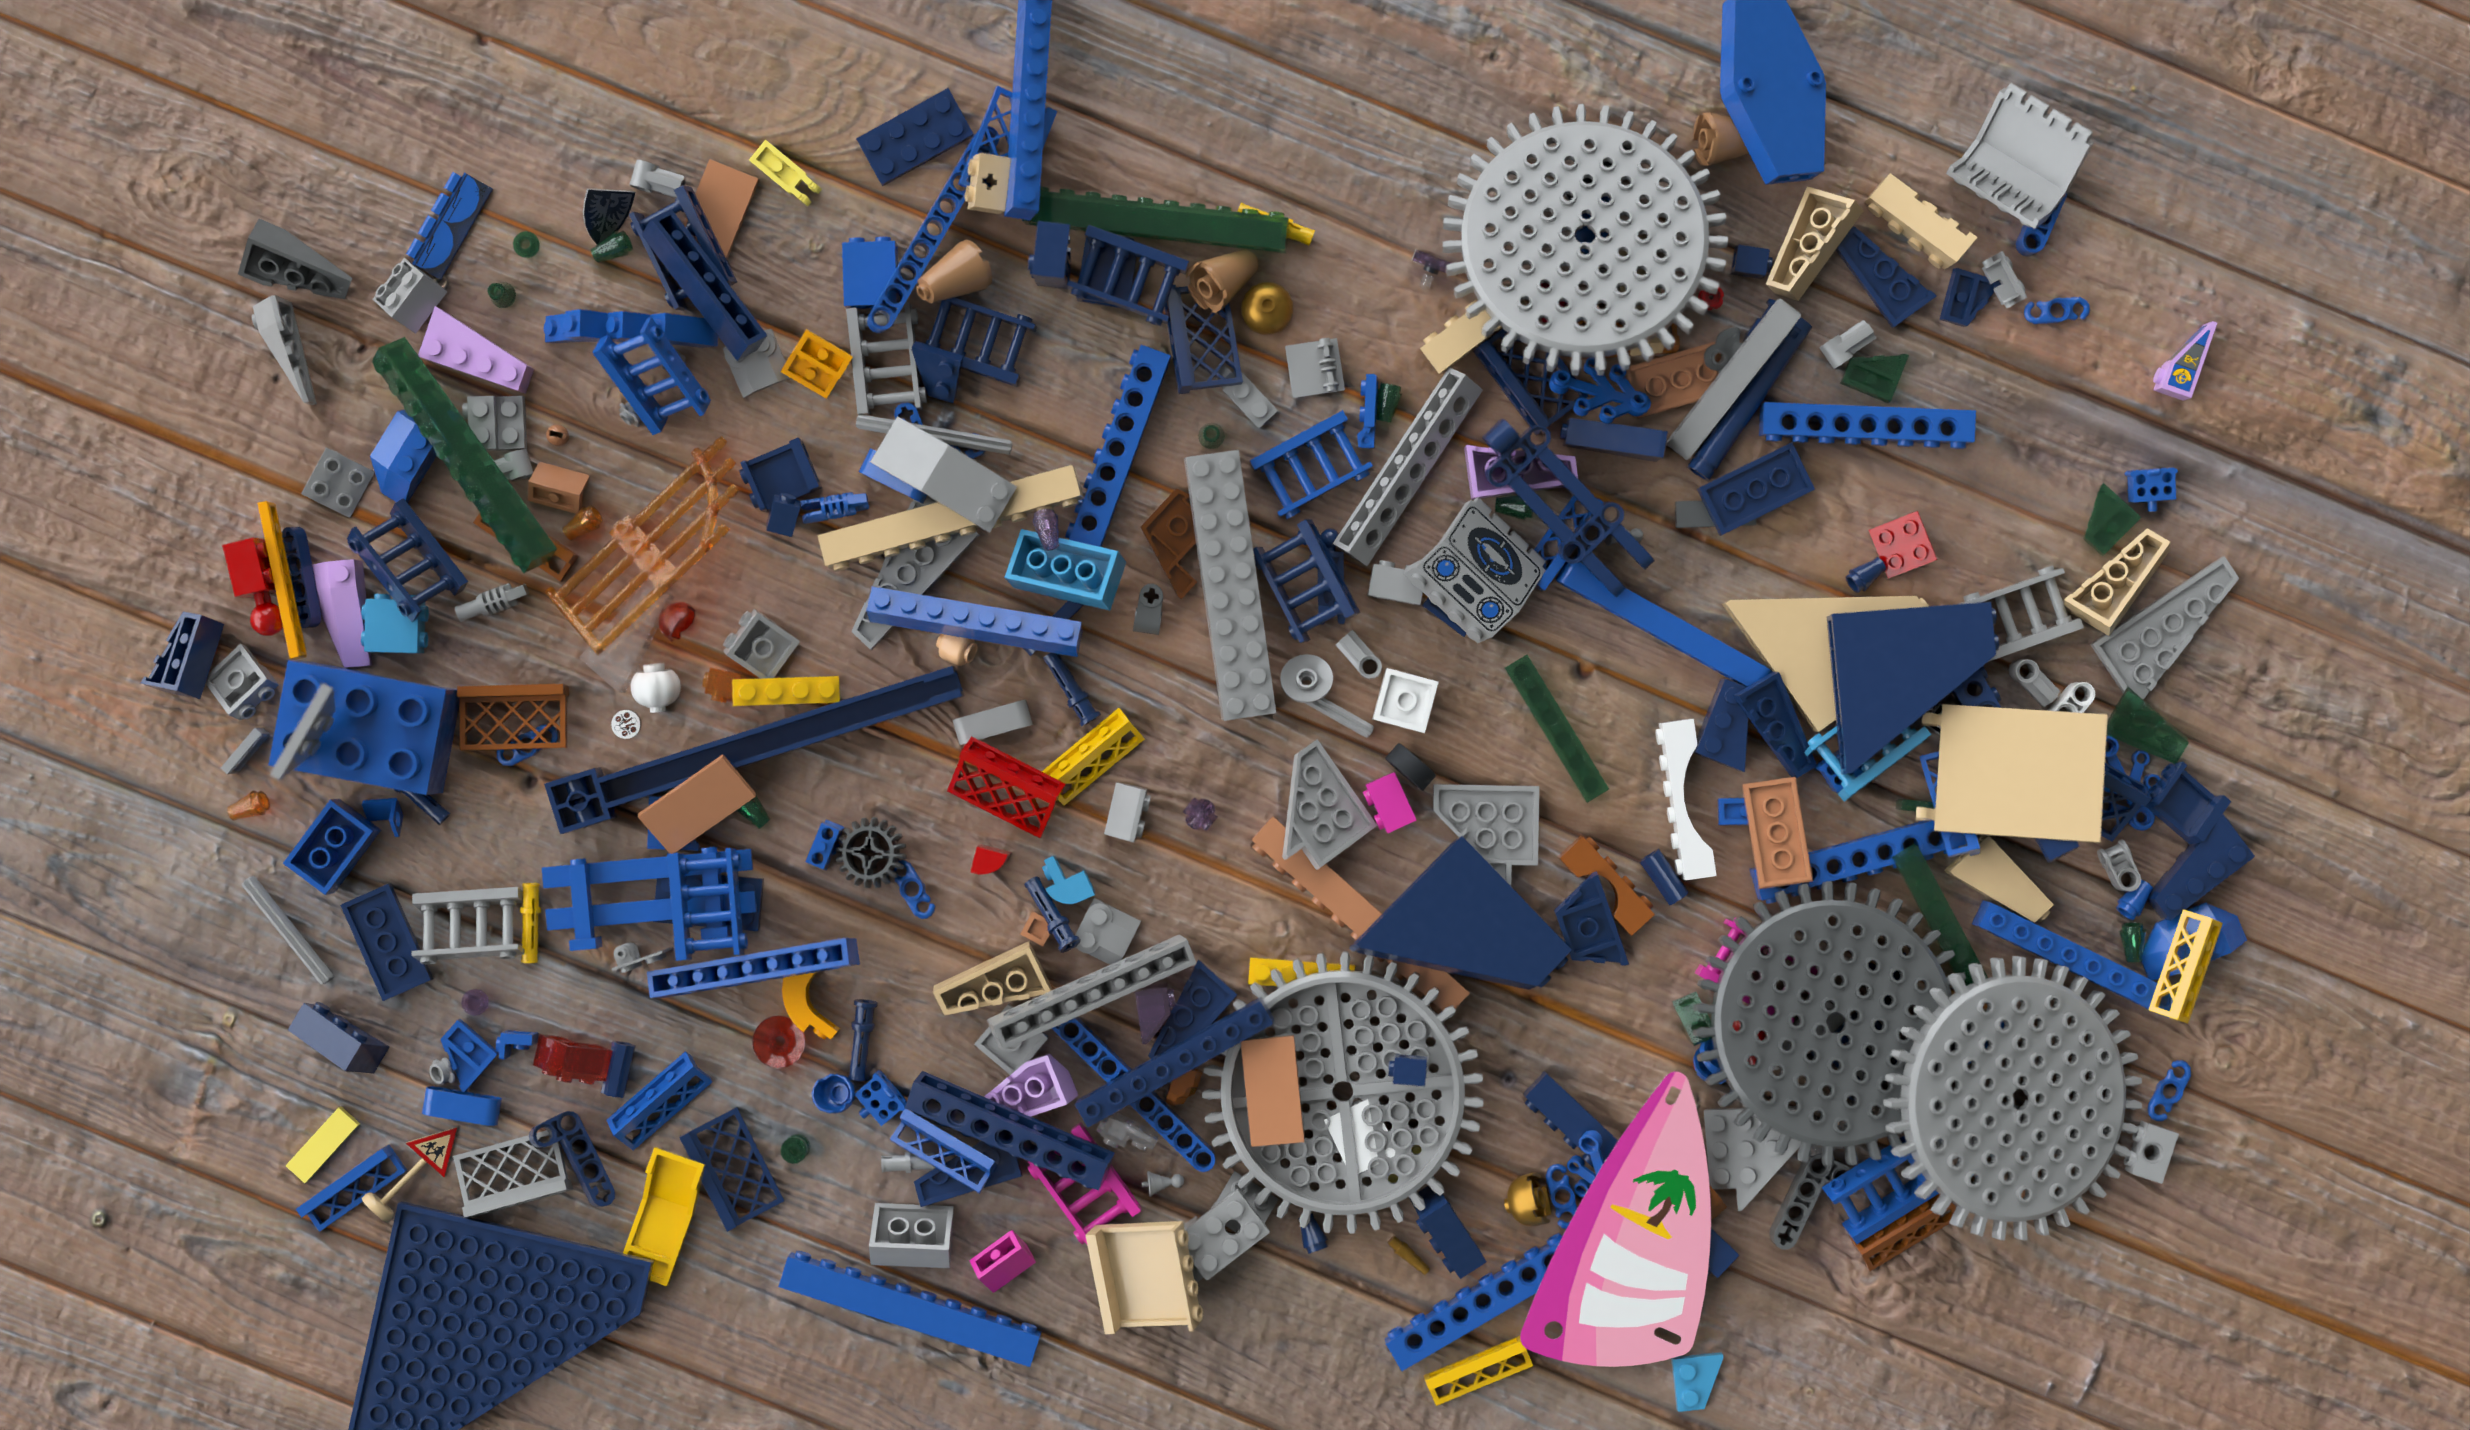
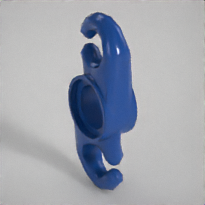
[2024,297,2090,324]
[496,724,558,766]
[894,860,935,919]
[2148,1060,2191,1121]
[1545,1164,1577,1229]

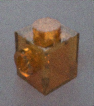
[702,668,745,703]

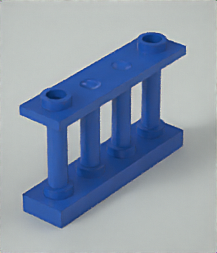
[592,317,711,435]
[1250,410,1373,519]
[667,848,748,961]
[1822,1136,1939,1244]

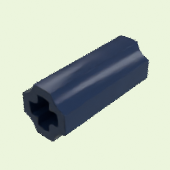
[1640,849,1688,906]
[601,1041,636,1098]

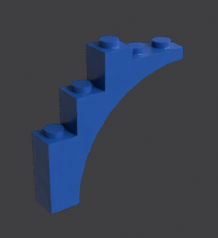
[544,309,718,348]

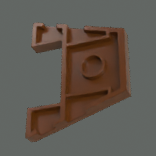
[1140,488,1251,599]

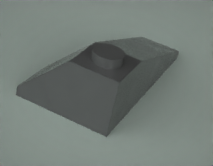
[238,219,352,299]

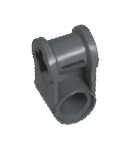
[1133,584,1163,635]

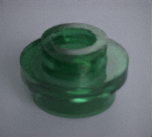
[513,231,540,258]

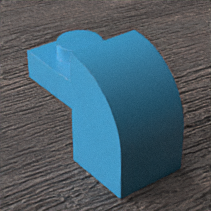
[1042,855,1096,904]

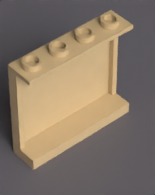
[1086,1221,1203,1334]

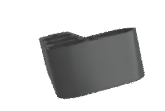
[1769,1151,1851,1250]

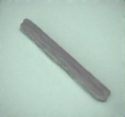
[856,414,1012,455]

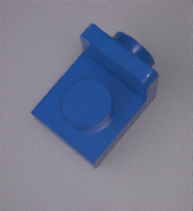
[496,1030,538,1059]

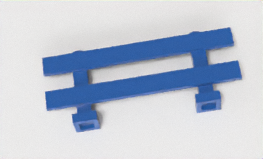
[541,847,757,951]

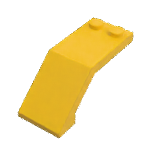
[623,1147,705,1286]

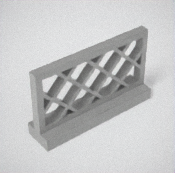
[453,1130,573,1218]

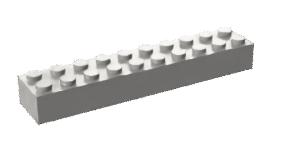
[1184,450,1276,721]

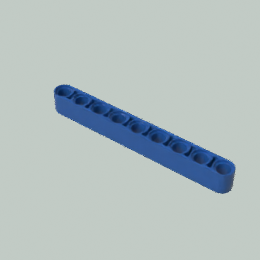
[867,126,999,333]
[1555,557,1773,687]
[1052,1017,1216,1172]

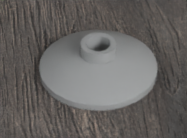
[1280,654,1333,703]

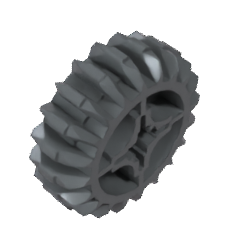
[835,817,907,888]

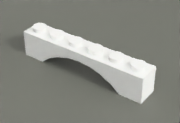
[1656,719,1716,880]

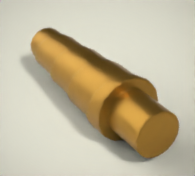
[1388,1236,1430,1275]

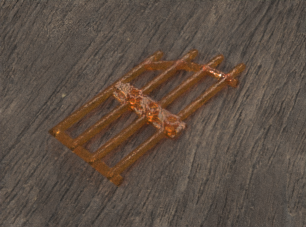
[545,436,739,656]

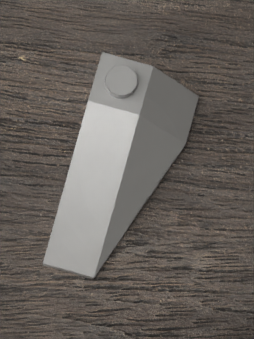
[252,295,317,405]

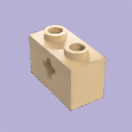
[965,153,1011,214]

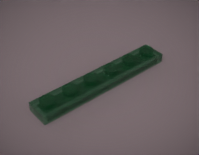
[1504,654,1609,803]
[1892,844,1988,986]

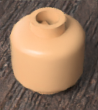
[936,634,978,666]

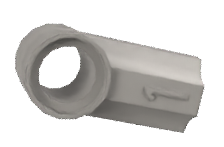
[629,160,686,198]
[1819,320,1876,369]
[477,449,533,487]
[1336,630,1382,680]
[2009,659,2060,707]

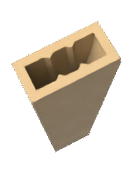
[1944,835,2054,923]

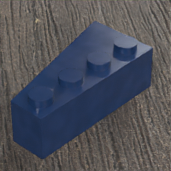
[2147,814,2255,921]

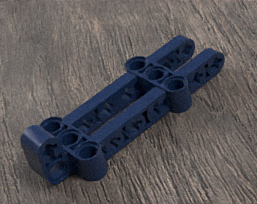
[1482,419,1655,598]

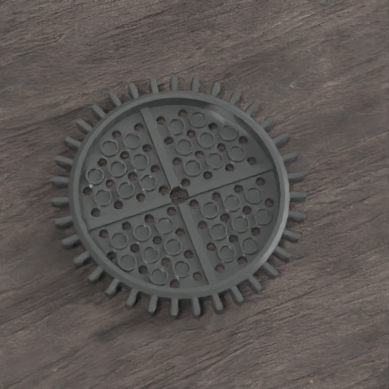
[1693,881,1971,1166]

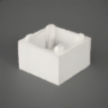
[1372,668,1438,733]

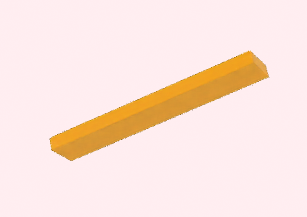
[257,501,307,660]

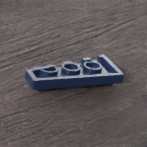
[1836,226,1937,328]
[1733,672,1817,778]
[1148,960,1238,1058]
[914,1130,1023,1207]

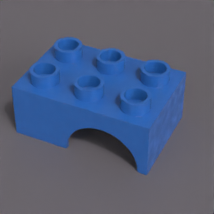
[268,660,460,795]

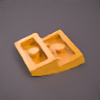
[781,329,853,399]

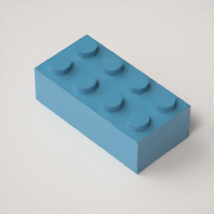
[1004,529,1126,611]

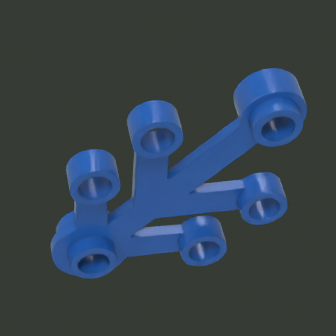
[1549,358,1651,424]
[2102,736,2161,830]
[1567,1130,1604,1197]

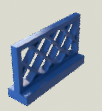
[958,86,1057,188]

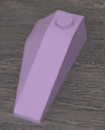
[312,559,372,668]

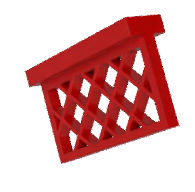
[947,736,1066,838]

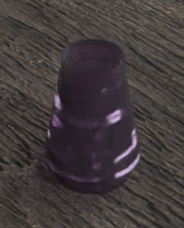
[1032,509,1059,550]

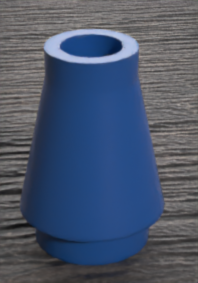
[2116,880,2153,920]

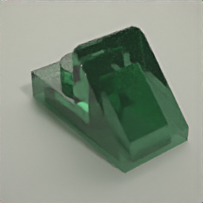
[1672,992,1712,1046]

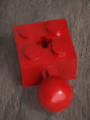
[222,537,283,636]

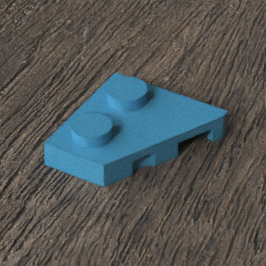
[1671,1352,1723,1412]

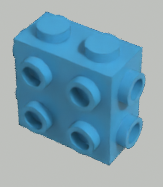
[361,594,429,653]

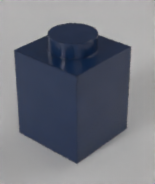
[1730,245,1773,279]
[766,493,800,537]
[1388,1054,1428,1087]

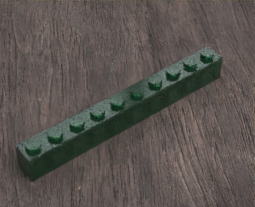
[1022,186,1290,253]
[372,337,557,573]

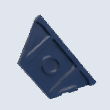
[1554,871,1629,966]

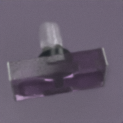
[1412,249,1451,291]

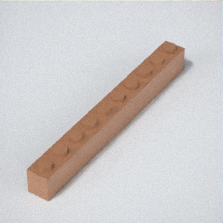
[1252,816,1470,1014]

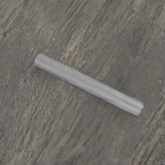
[242,876,333,984]

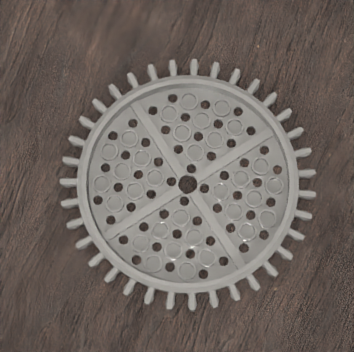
[1443,104,1728,376]
[1202,951,1483,1234]
[1884,956,2142,1240]

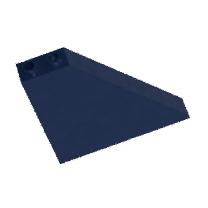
[1827,602,1999,775]
[1349,836,1572,990]

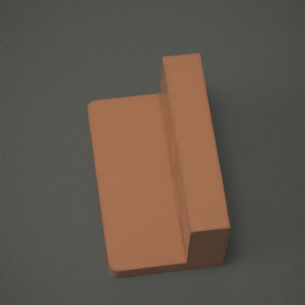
[528,462,589,514]

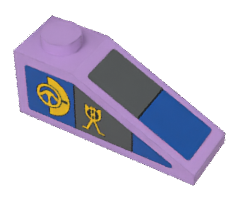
[2153,321,2217,401]

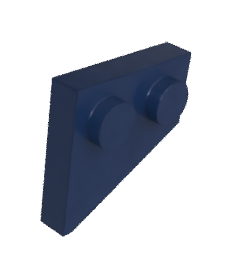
[1939,268,2001,327]
[911,341,964,403]

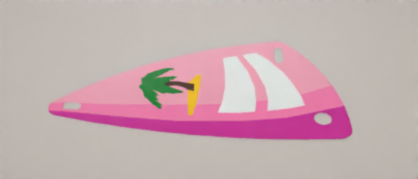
[1520,1072,1711,1367]

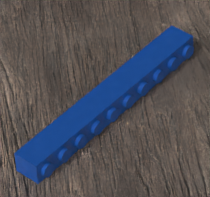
[1004,0,1052,220]
[778,1251,1041,1367]

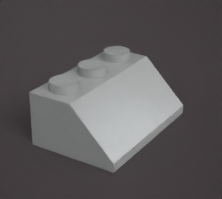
[869,1203,954,1268]

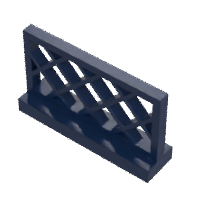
[1164,284,1243,394]
[1473,329,1589,435]
[2101,763,2151,842]
[679,1107,784,1232]

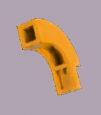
[782,972,841,1039]

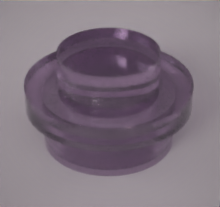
[461,989,489,1016]

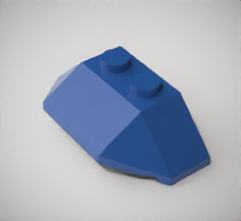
[370,404,460,503]
[2139,902,2247,980]

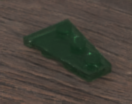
[2106,686,2189,763]

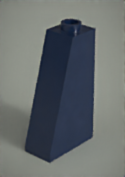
[1560,418,1668,462]

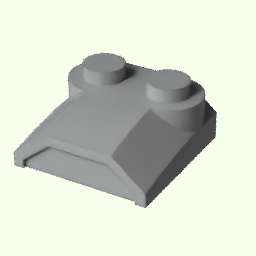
[722,329,792,398]
[1075,898,1141,965]

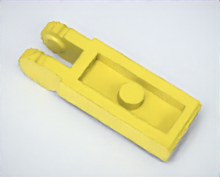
[749,140,822,207]

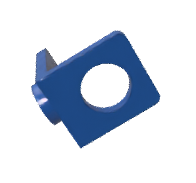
[362,798,404,837]

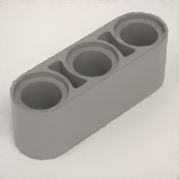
[953,699,1033,745]

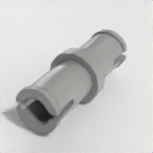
[881,1152,935,1173]

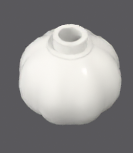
[630,663,681,713]

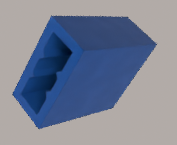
[842,237,900,309]

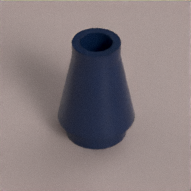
[1846,557,1886,593]
[1298,1213,1328,1254]

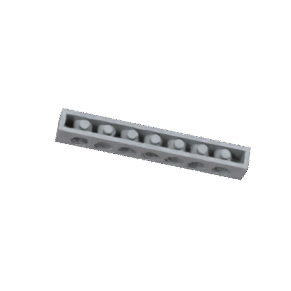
[1333,367,1483,566]
[987,934,1197,1050]

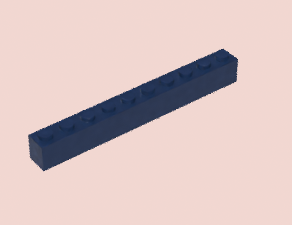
[1523,1071,1739,1278]

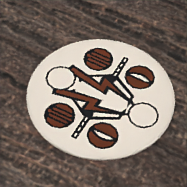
[611,710,640,739]

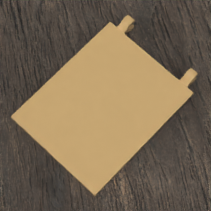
[1916,704,2107,843]

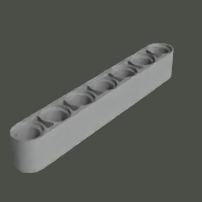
[1666,298,1801,460]

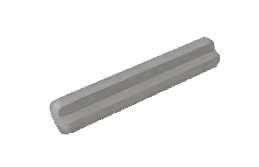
[1305,698,1374,738]

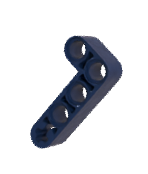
[529,1111,615,1207]

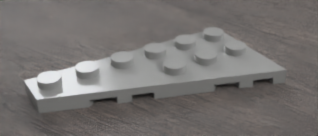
[851,496,979,650]
[2090,556,2239,710]

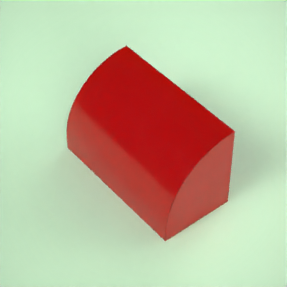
[970,844,1012,875]

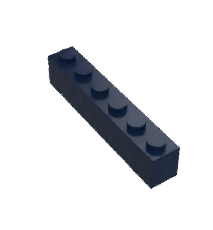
[642,209,768,361]

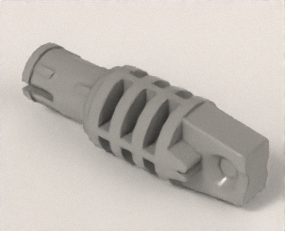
[455,583,529,622]

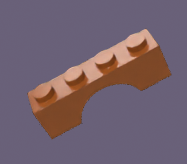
[1558,836,1655,936]

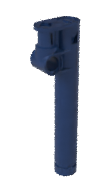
[1687,299,1812,481]

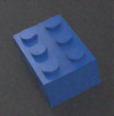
[283,799,381,895]

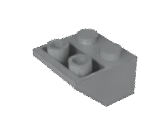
[372,258,447,334]
[1104,782,1151,842]

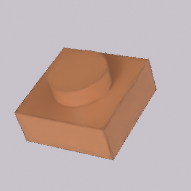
[1020,910,1050,946]

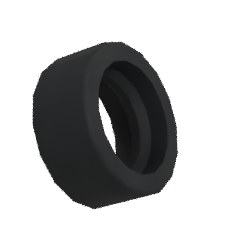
[1385,743,1436,791]

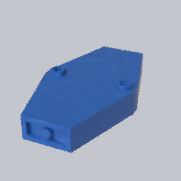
[1720,0,1826,185]

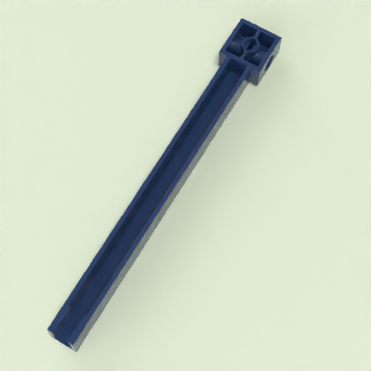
[544,666,964,834]

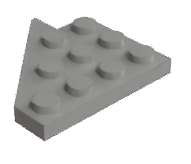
[1282,739,1378,870]
[1433,784,1539,886]
[1704,1106,1801,1211]

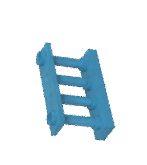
[1804,726,1931,802]

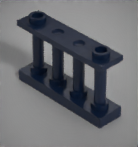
[629,185,737,311]
[1067,225,1189,326]
[920,297,1037,387]
[347,498,468,622]
[1253,519,1361,643]

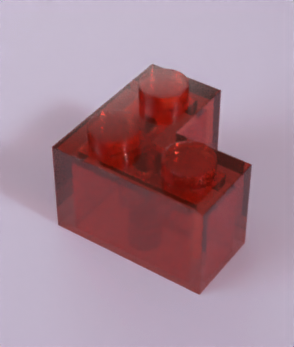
[533,1034,612,1085]

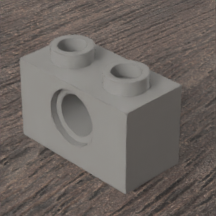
[2124,1120,2179,1184]

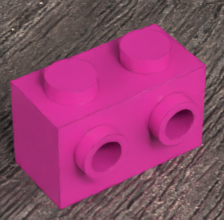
[1363,772,1416,833]
[969,1230,1036,1293]

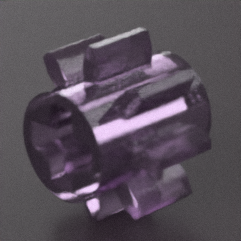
[1183,798,1218,831]

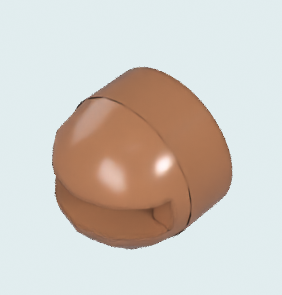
[546,424,569,446]

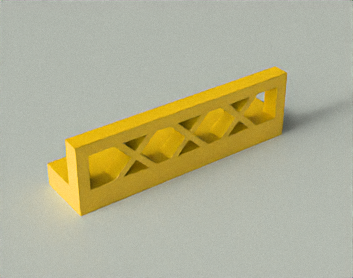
[1041,708,1145,806]
[2149,910,2223,1024]
[1424,1336,1533,1406]

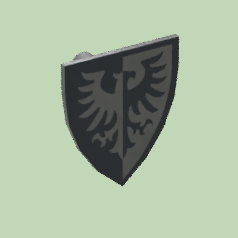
[583,188,636,246]

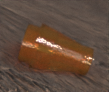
[562,505,603,541]
[227,791,270,821]

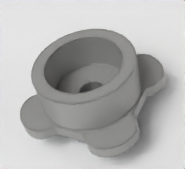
[619,402,641,427]
[429,1058,455,1085]

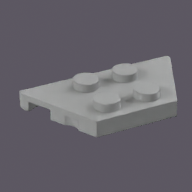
[270,683,336,780]

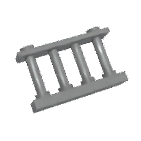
[846,302,927,416]
[1958,565,2084,662]
[412,887,524,965]

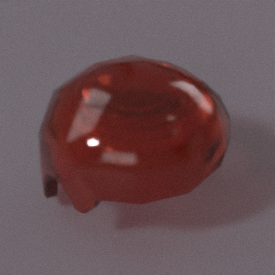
[658,602,696,642]

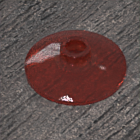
[752,1015,805,1068]

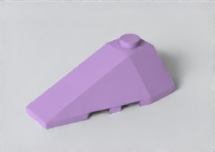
[982,1054,1079,1125]

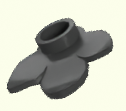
[1704,327,1743,373]

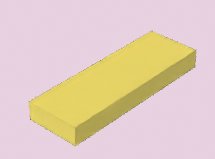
[286,1106,360,1183]

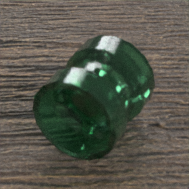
[780,1134,810,1164]

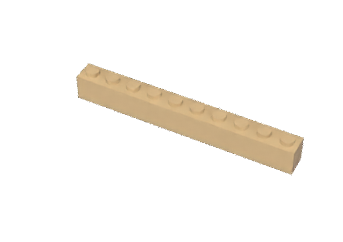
[817,465,1084,571]

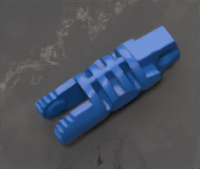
[800,492,870,524]

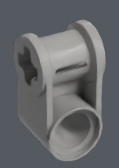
[2097,839,2141,892]

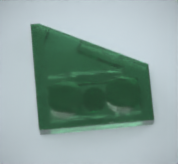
[1840,354,1909,403]
[2083,483,2142,557]

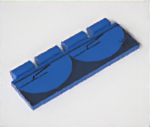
[406,172,493,280]

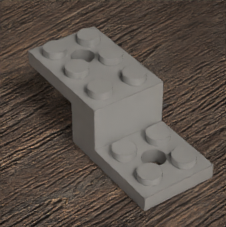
[1184,1189,1270,1282]

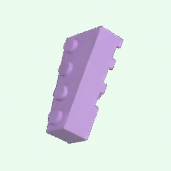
[418,306,534,394]

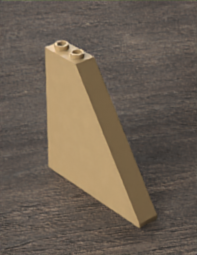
[1722,596,1929,732]

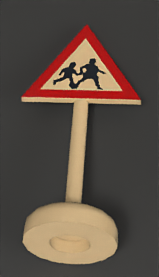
[361,1127,457,1223]

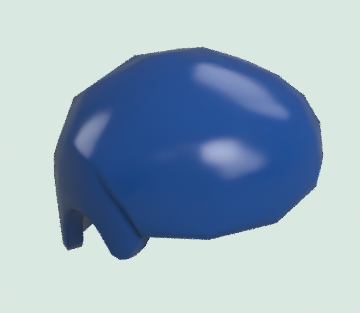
[811,1074,855,1114]

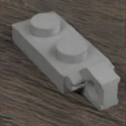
[1218,364,1278,429]

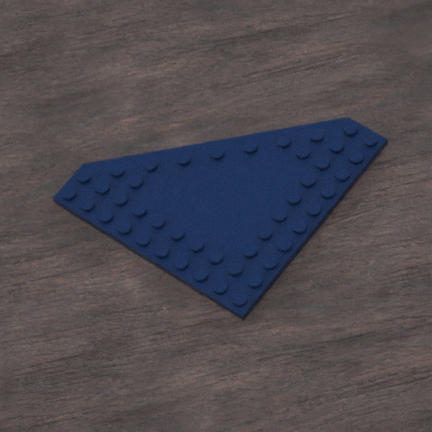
[348,1201,654,1430]

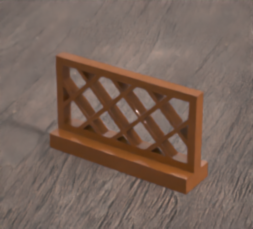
[457,684,569,751]

